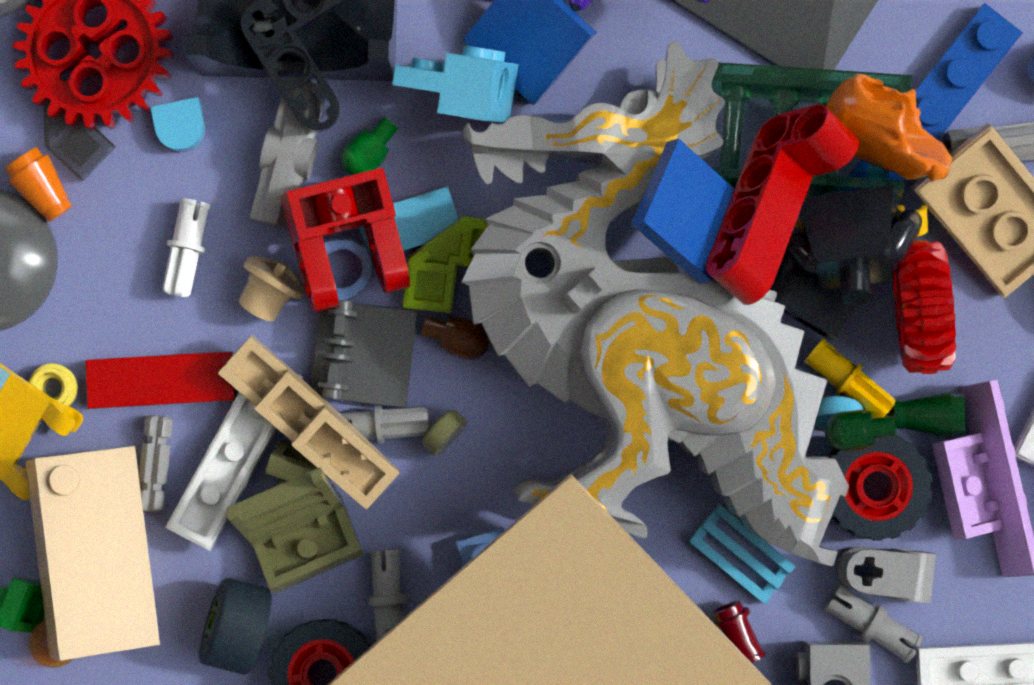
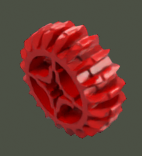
[892,240,956,375]

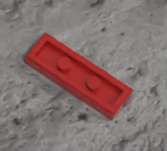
[85,351,237,409]

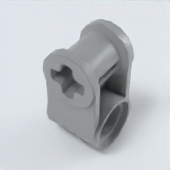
[836,546,936,603]

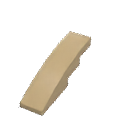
[218,334,400,510]

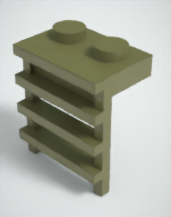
[225,467,365,594]

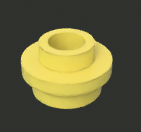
[28,363,78,406]

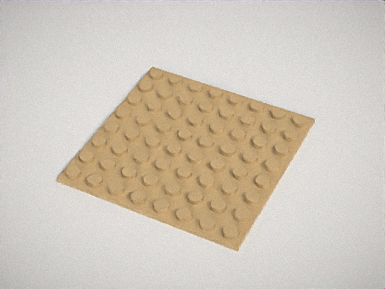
[327,474,772,685]

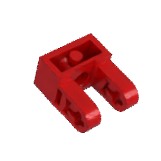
[280,167,410,312]

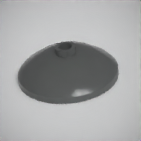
[0,189,58,331]

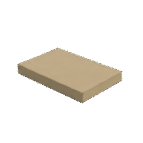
[910,123,1034,298]

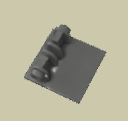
[310,300,418,408]

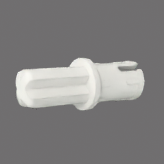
[162,198,211,297]

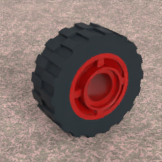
[829,435,933,541]
[268,619,372,685]

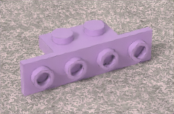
[932,380,1034,578]

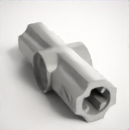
[249,77,326,230]

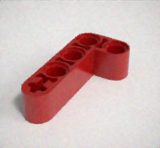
[706,104,859,305]

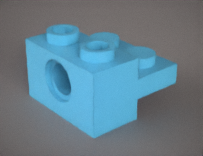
[392,45,519,122]

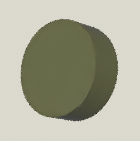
[422,409,468,457]

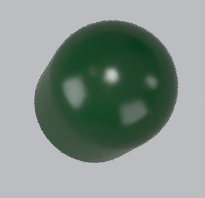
[825,409,896,451]

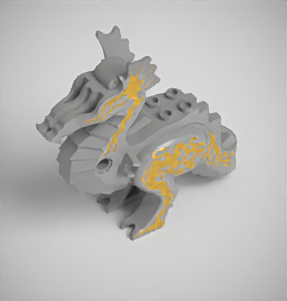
[461,41,849,566]

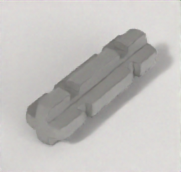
[139,415,173,512]

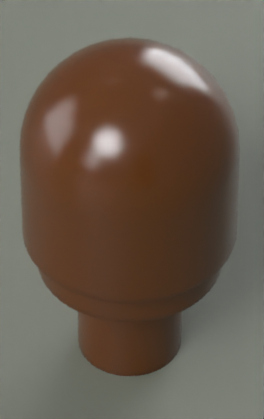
[421,316,490,360]

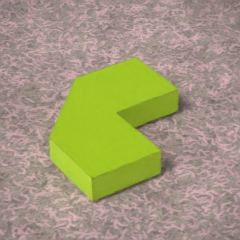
[402,215,487,313]

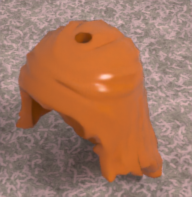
[827,74,952,182]

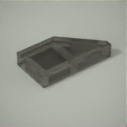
[43,100,116,181]

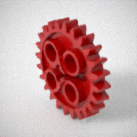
[13,0,175,131]

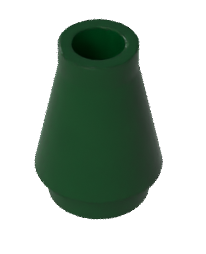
[894,389,965,438]

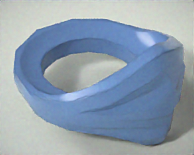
[301,237,373,300]

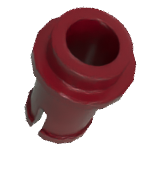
[713,600,765,663]

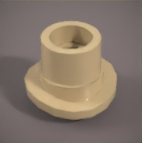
[238,256,306,321]

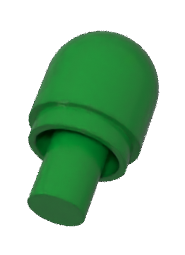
[341,116,399,176]

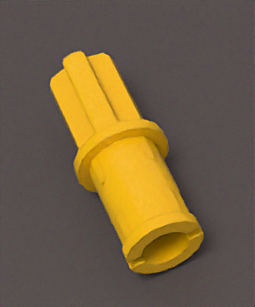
[803,338,895,418]

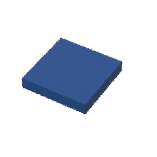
[463,0,597,105]
[631,138,735,284]

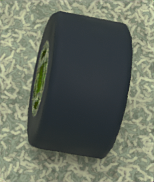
[199,578,272,675]

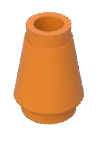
[4,147,73,222]

